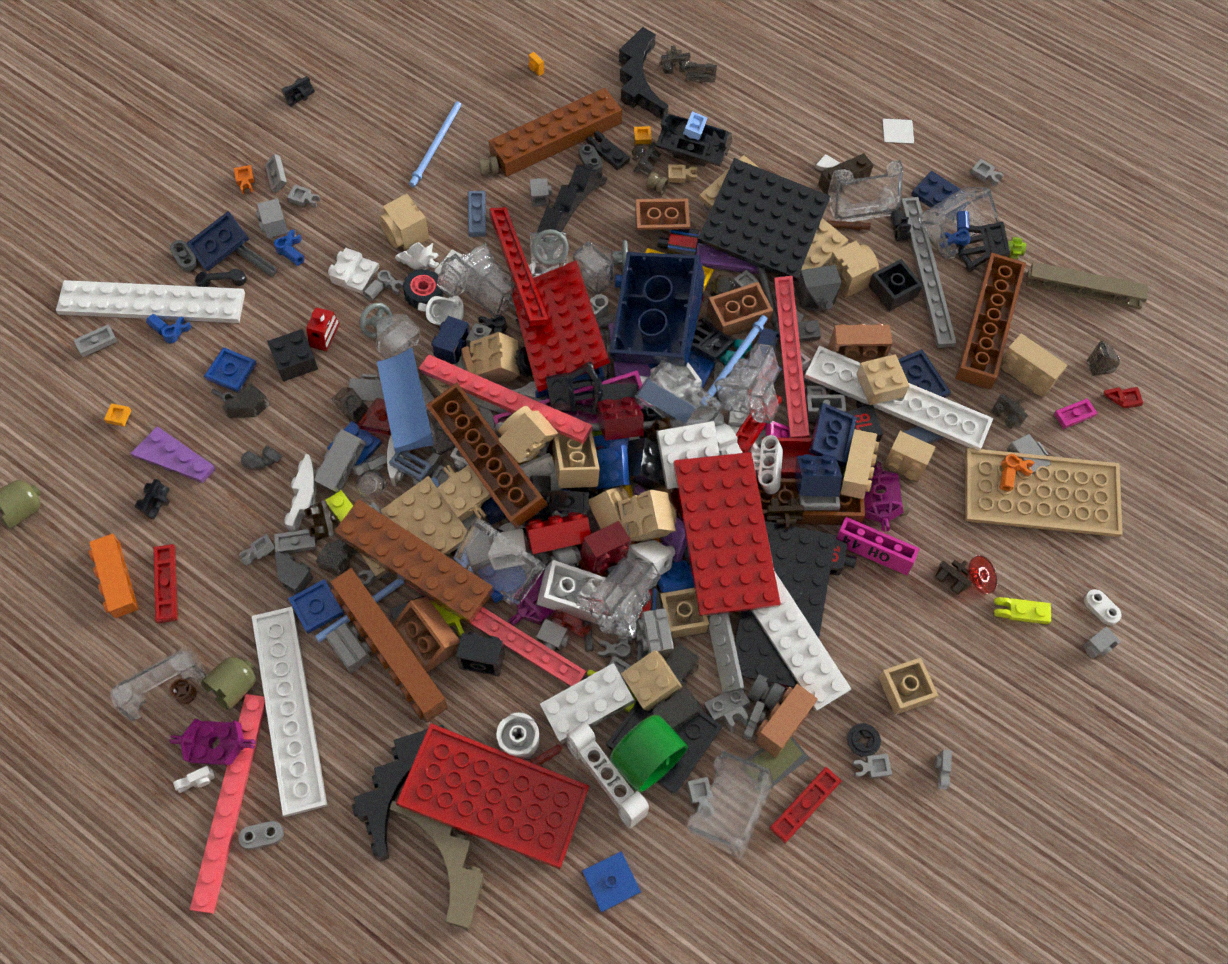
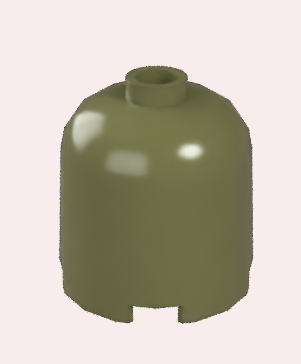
[0,480,41,529]
[200,657,256,710]

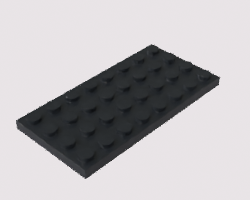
[735,521,836,688]

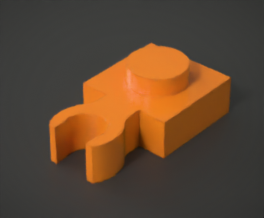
[234,165,255,194]

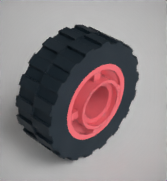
[403,269,443,309]

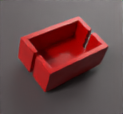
[760,437,816,479]
[525,512,591,554]

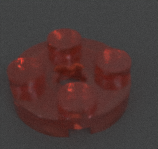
[552,609,592,638]

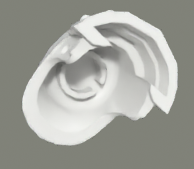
[395,242,439,270]
[417,296,464,325]

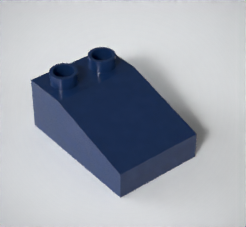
[610,252,705,367]

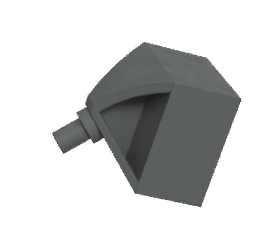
[796,265,842,311]

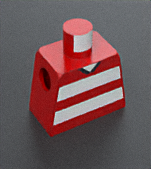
[306,307,340,352]

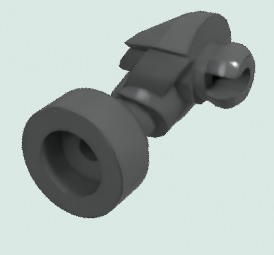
[241,445,283,469]

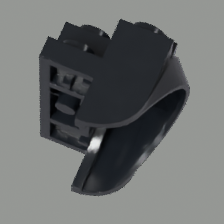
[656,113,732,167]

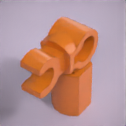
[999,454,1035,491]

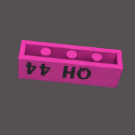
[836,517,920,576]

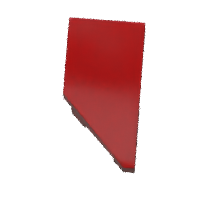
[1104,387,1143,408]

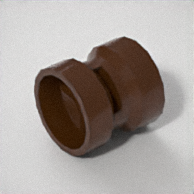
[170,678,197,704]

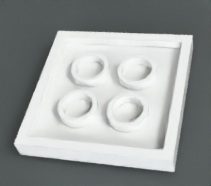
[656,421,720,489]

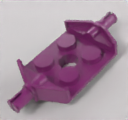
[864,462,904,532]
[508,567,578,626]
[169,718,256,765]

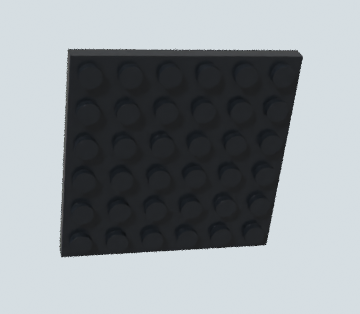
[697,158,831,281]

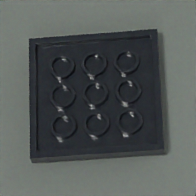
[606,693,723,795]

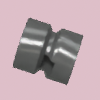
[747,674,785,711]

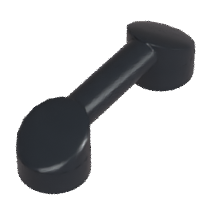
[195,269,247,287]

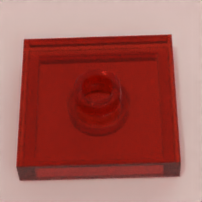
[357,398,391,436]

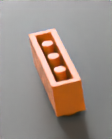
[88,533,139,618]

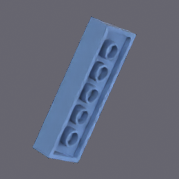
[377,348,434,453]

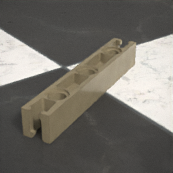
[1026,262,1148,309]

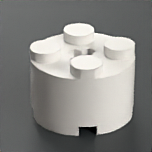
[496,713,540,760]

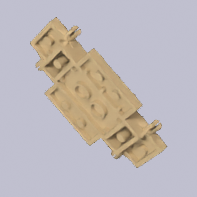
[360,465,492,579]

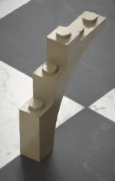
[390,801,485,930]

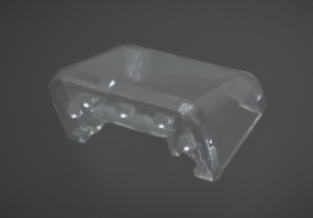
[827,160,903,222]
[918,187,999,259]
[634,360,726,427]
[453,517,547,605]
[110,646,207,721]
[687,751,773,859]

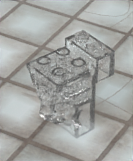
[437,243,515,317]
[714,343,780,424]
[572,558,661,639]

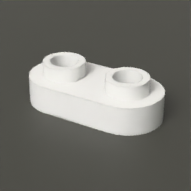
[1084,589,1121,626]

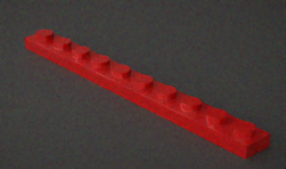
[489,207,548,326]

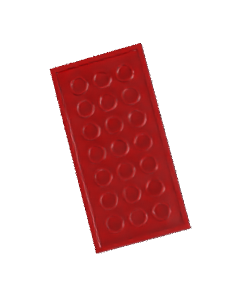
[510,260,610,392]
[673,452,781,617]
[396,723,589,869]

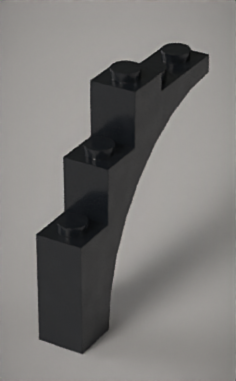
[619,27,669,119]
[532,163,607,252]
[352,724,445,861]

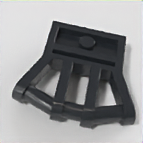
[956,221,1010,272]
[690,317,735,363]
[546,362,604,415]

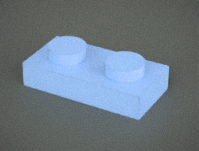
[683,112,707,140]

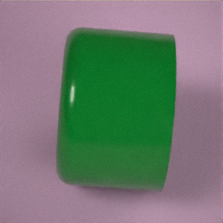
[610,715,688,793]

